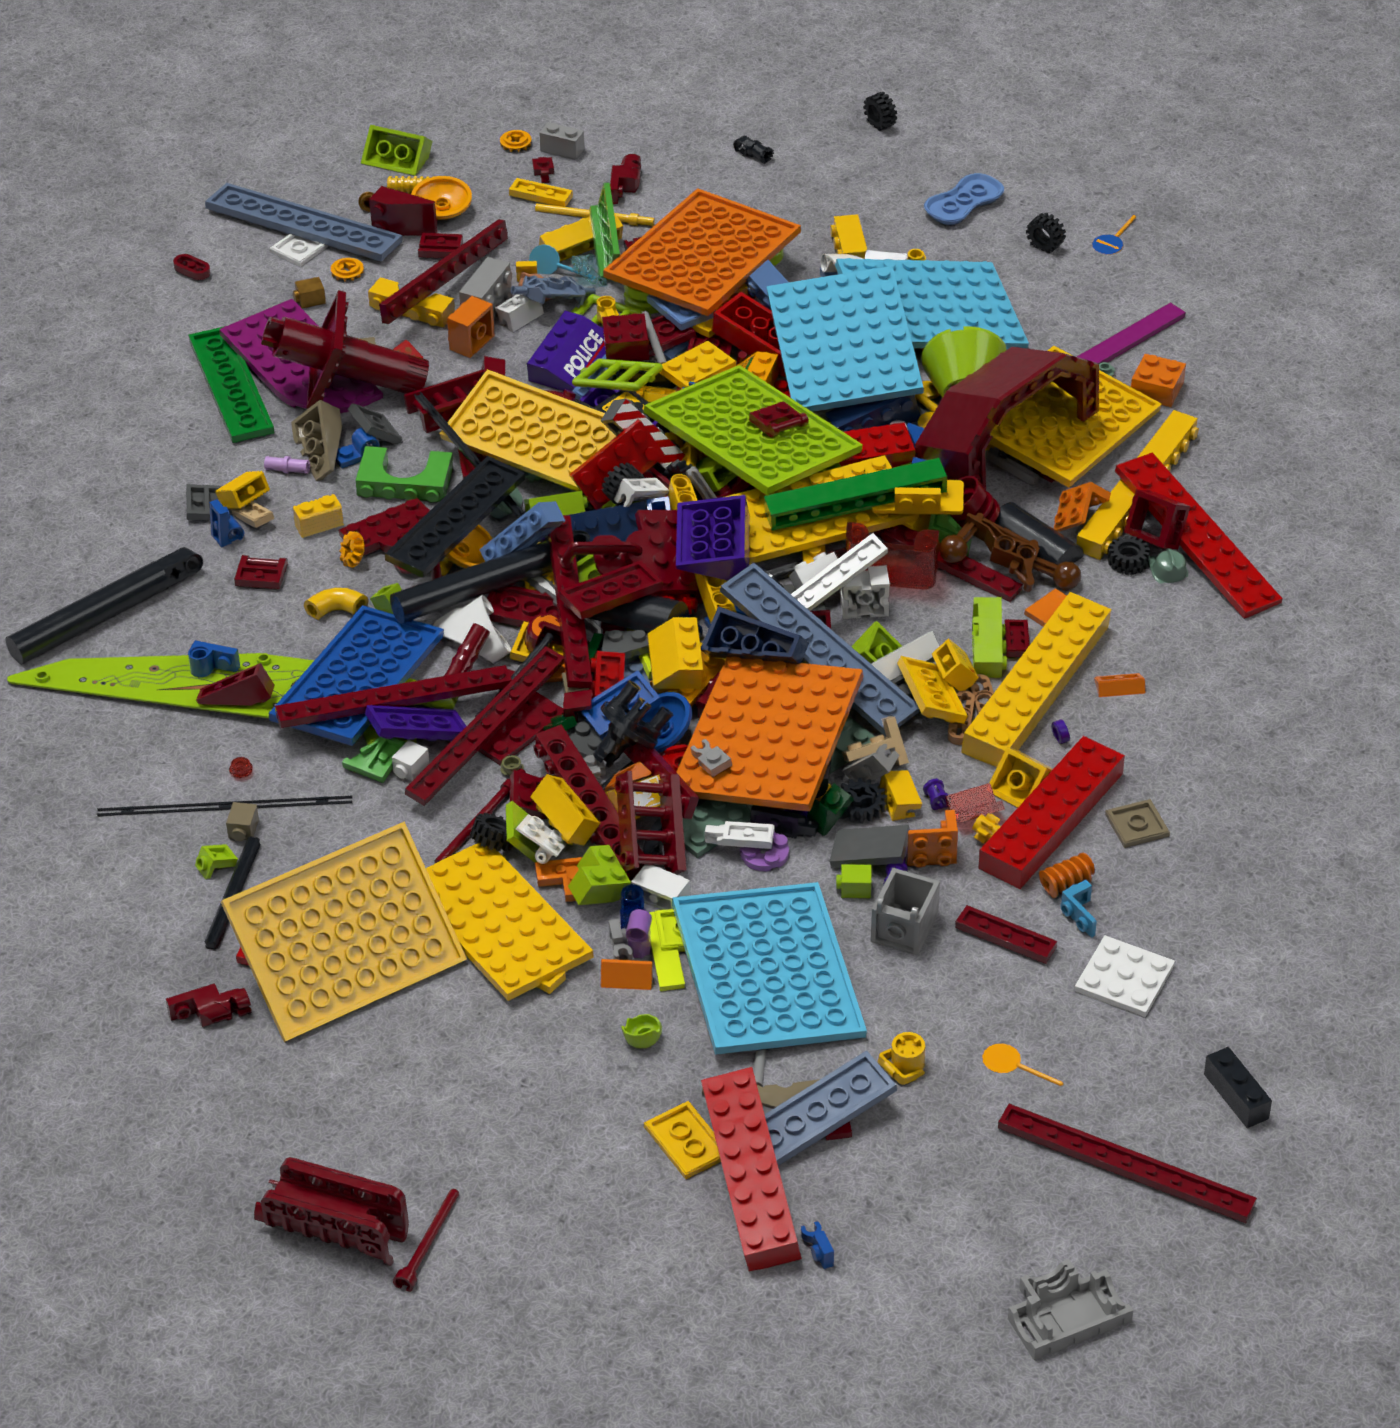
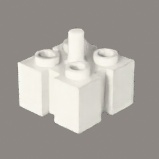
[840,565,890,619]

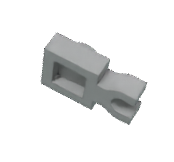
[690,739,732,777]

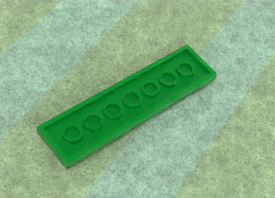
[188,326,275,443]

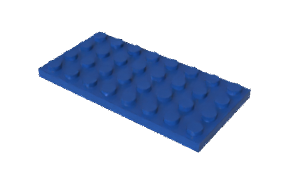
[269,605,444,746]

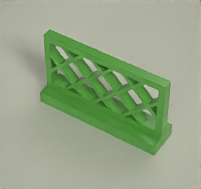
[589,183,620,281]

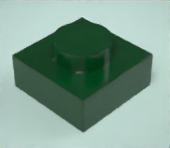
[543,714,577,731]

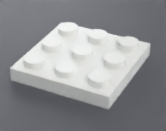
[1074,935,1175,1017]

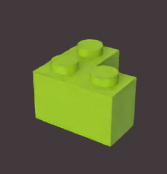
[568,845,631,905]

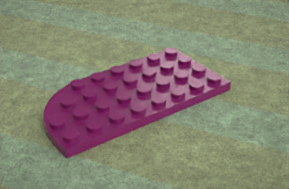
[220,299,383,413]

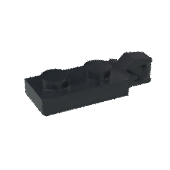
[750,805,818,839]

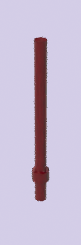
[434,769,526,863]

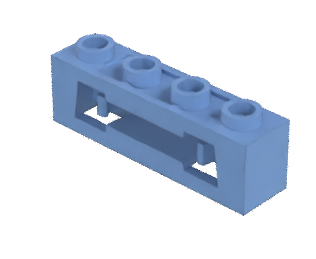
[479,501,565,561]

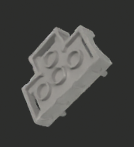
[1008,1259,1133,1360]

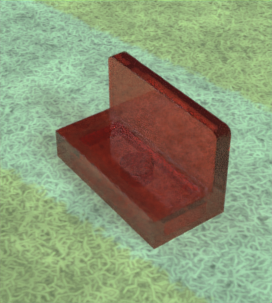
[945,783,1005,823]

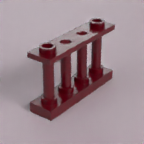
[404,369,484,433]
[614,771,686,875]

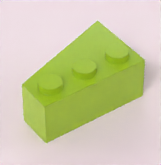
[972,597,1007,678]

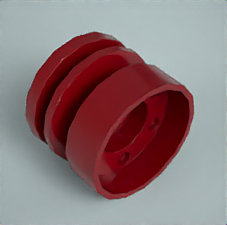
[949,476,1000,536]

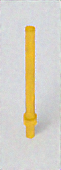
[535,203,655,226]

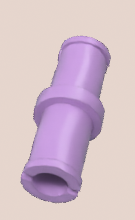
[264,456,310,474]

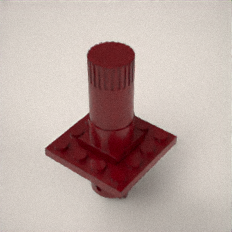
[261,290,429,409]

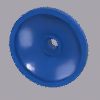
[642,692,692,753]

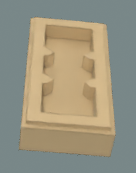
[231,501,274,528]

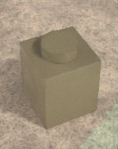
[226,802,259,841]

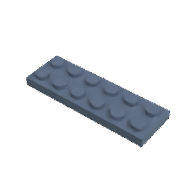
[765,1050,897,1166]

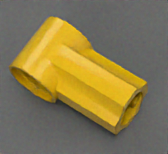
[597,296,619,325]

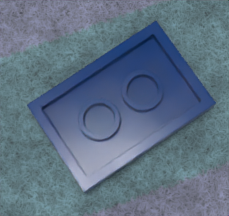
[580,670,663,740]

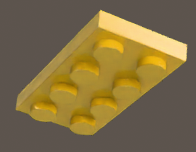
[897,656,968,724]

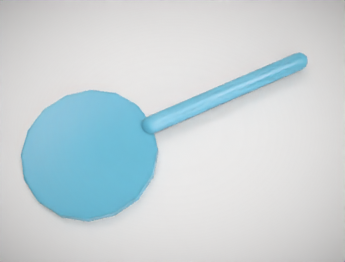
[529,244,596,279]

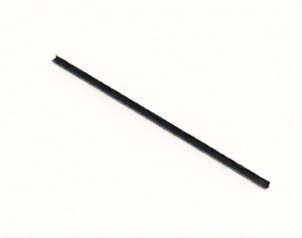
[414,392,525,518]
[97,795,353,816]

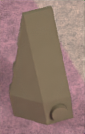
[291,400,342,481]

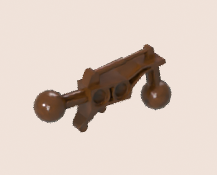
[939,513,1081,592]

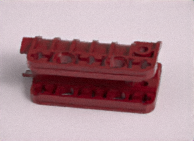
[254,1157,409,1266]

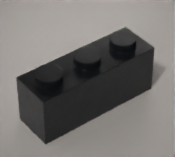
[1204,1046,1272,1128]

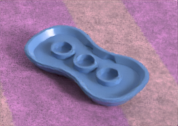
[924,173,1004,225]

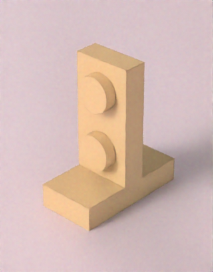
[842,716,909,765]

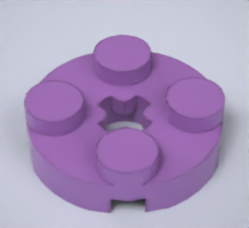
[740,832,789,871]

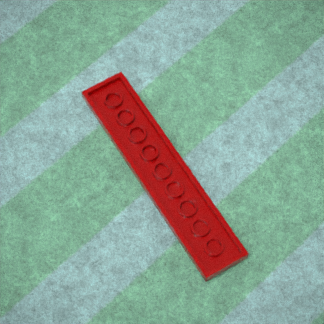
[1115,452,1283,619]

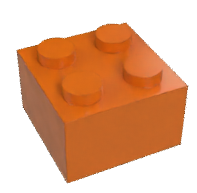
[447,296,495,358]
[1131,354,1186,407]

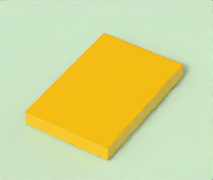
[644,1101,721,1180]

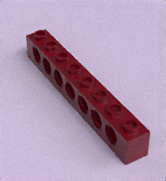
[533,725,645,881]

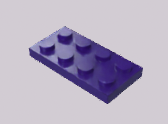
[365,705,466,741]

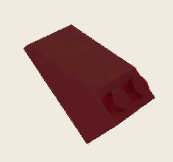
[369,186,437,236]

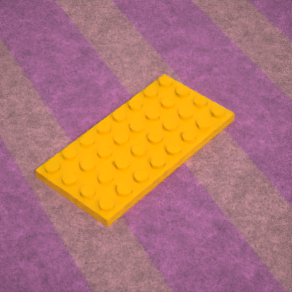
[439,369,616,491]
[726,455,919,564]
[426,843,594,1001]

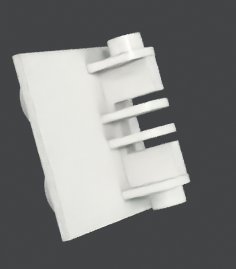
[515,814,568,864]

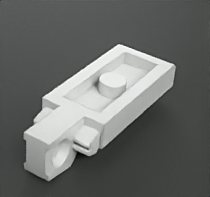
[705,821,775,849]

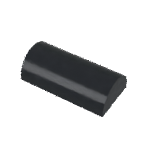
[994,502,1084,577]
[589,594,689,633]

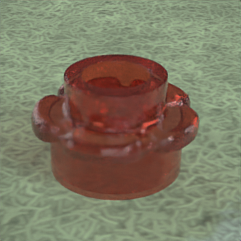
[229,757,253,778]

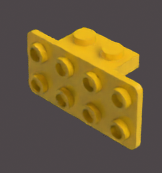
[872,480,964,515]

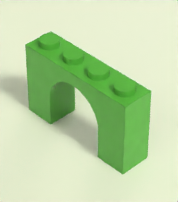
[355,446,453,502]

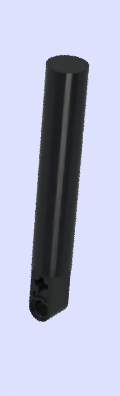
[390,530,590,624]
[5,547,203,665]

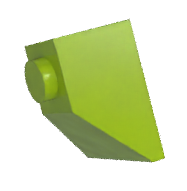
[851,621,902,679]

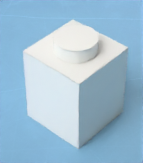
[392,740,429,781]

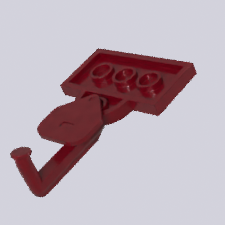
[338,498,442,580]
[560,510,698,595]

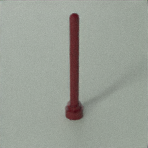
[393,1189,459,1292]

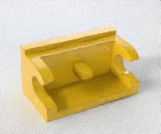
[880,770,922,821]

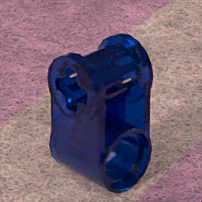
[620,884,645,929]

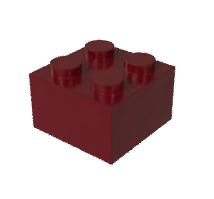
[602,313,649,361]

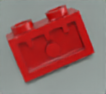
[589,651,625,697]

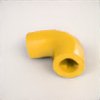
[304,587,369,620]

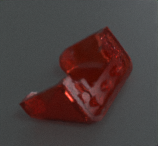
[846,522,940,590]

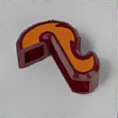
[525,613,562,652]

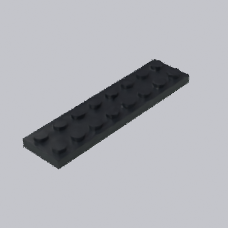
[385,456,525,578]

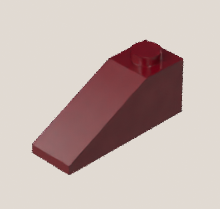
[196,663,275,706]

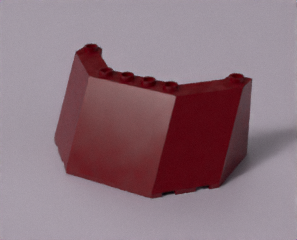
[915,347,1099,488]

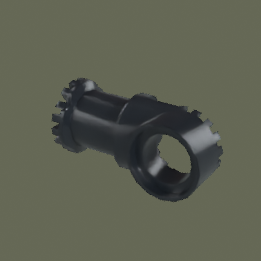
[733,135,774,164]

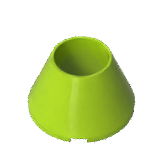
[922,326,1007,398]

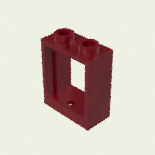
[1124,489,1190,550]

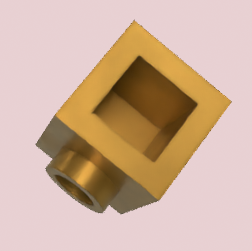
[293,277,326,309]

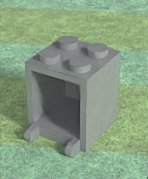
[871,868,940,955]

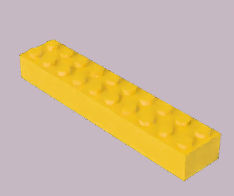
[961,592,1112,767]

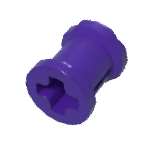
[923,778,951,810]

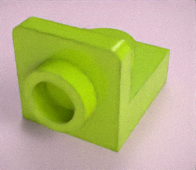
[195,844,238,879]

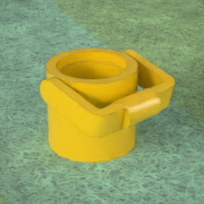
[878,1032,925,1085]

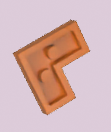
[535,857,582,902]

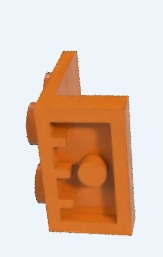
[1053,482,1111,532]
[907,810,958,867]

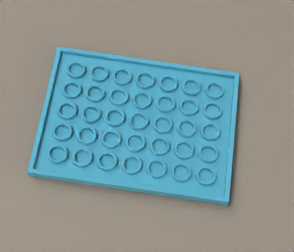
[835,258,1029,349]
[767,265,924,412]
[672,882,867,1055]

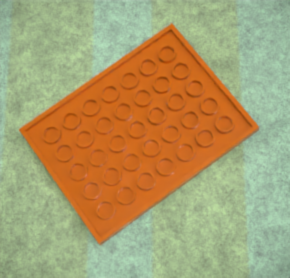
[603,188,801,316]
[676,656,864,812]

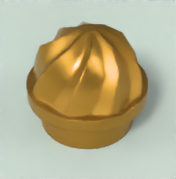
[358,191,374,212]

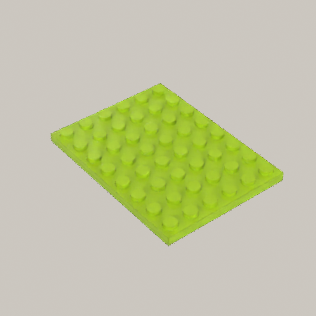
[643,365,863,495]

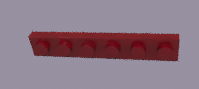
[624,743,699,819]

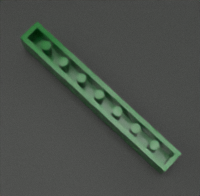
[764,458,947,531]

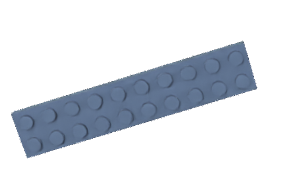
[205,183,402,261]
[720,563,920,737]

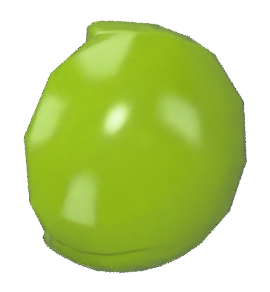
[621,1014,662,1049]

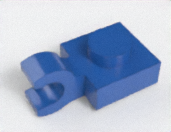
[801,1221,834,1269]

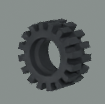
[863,92,897,131]
[1026,213,1066,253]
[602,463,645,506]
[1108,536,1150,575]
[470,813,513,852]

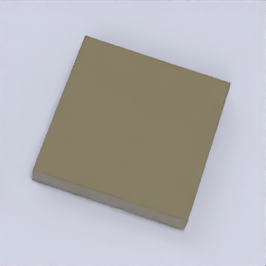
[1105,799,1170,848]

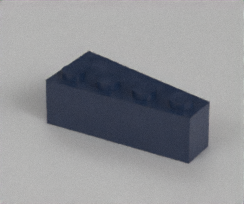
[825,395,920,432]
[568,501,648,542]
[701,606,809,664]

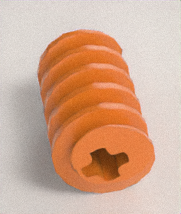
[1039,852,1095,898]

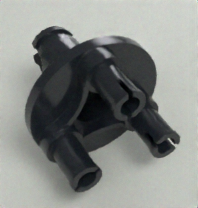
[593,680,674,768]

